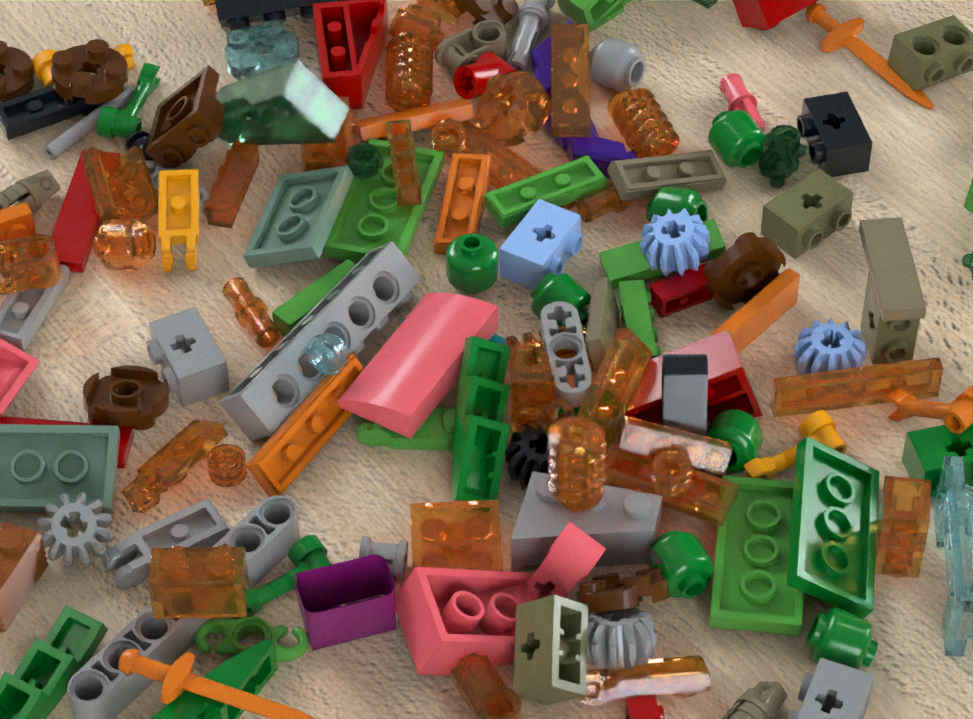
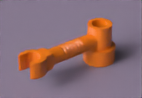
[883,386,973,434]

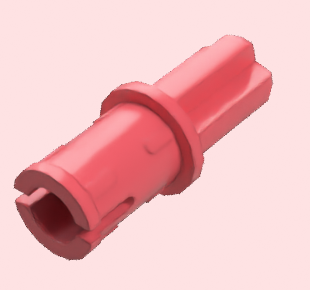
[719,73,765,132]

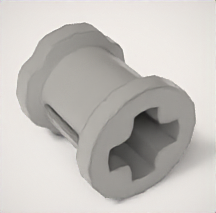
[359,536,408,581]

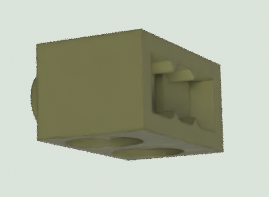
[887,15,973,91]

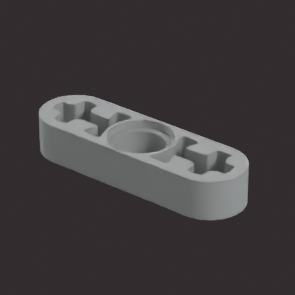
[540,301,592,407]

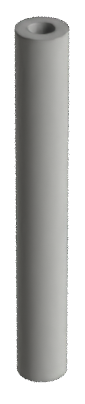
[44,86,134,159]

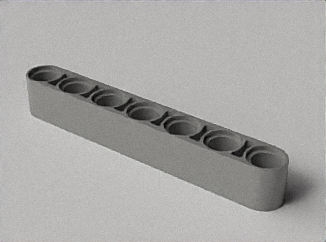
[67,496,300,719]

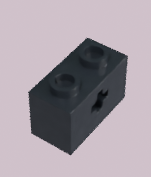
[797,91,873,177]

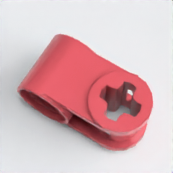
[527,521,606,601]

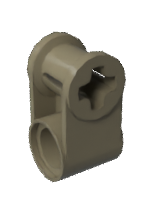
[434,20,507,78]

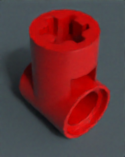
[453,51,521,100]

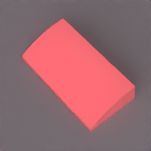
[338,292,498,439]

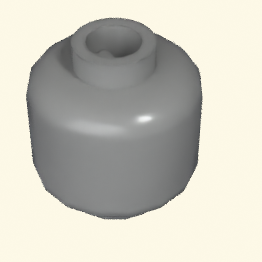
[588,38,646,92]

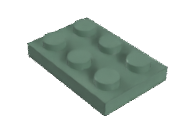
[243,165,354,268]
[0,424,120,514]

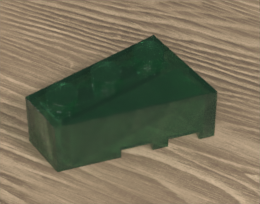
[216,59,349,146]

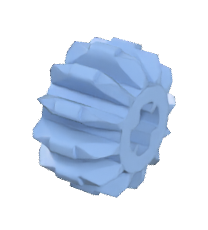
[640,208,710,277]
[794,318,867,389]

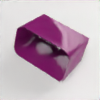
[293,555,396,651]

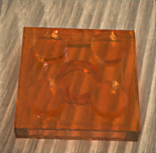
[410,500,503,571]

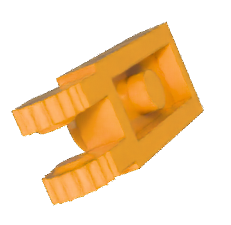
[158,169,200,272]

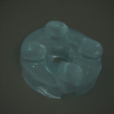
[225,20,300,85]

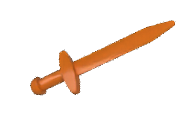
[805,3,934,109]
[118,649,316,719]

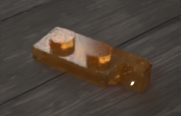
[121,420,228,513]
[579,655,711,705]

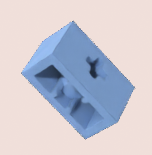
[499,199,584,290]

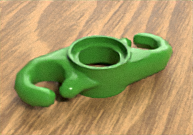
[194,617,309,662]

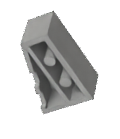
[511,471,663,572]

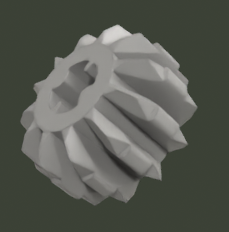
[37,492,113,568]
[587,607,657,671]

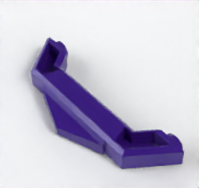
[530,20,636,179]

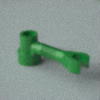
[96,63,160,139]
[226,535,332,619]

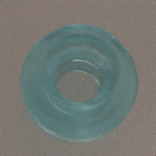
[306,333,348,375]

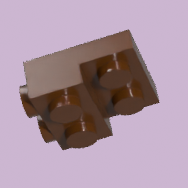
[145,65,226,168]

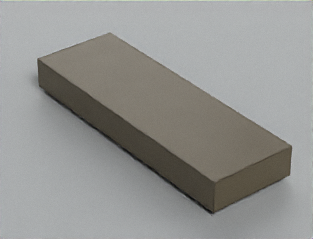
[607,150,727,201]
[859,217,926,321]
[585,277,620,377]

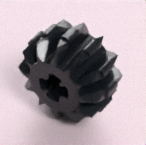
[505,421,579,491]

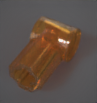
[451,653,522,719]

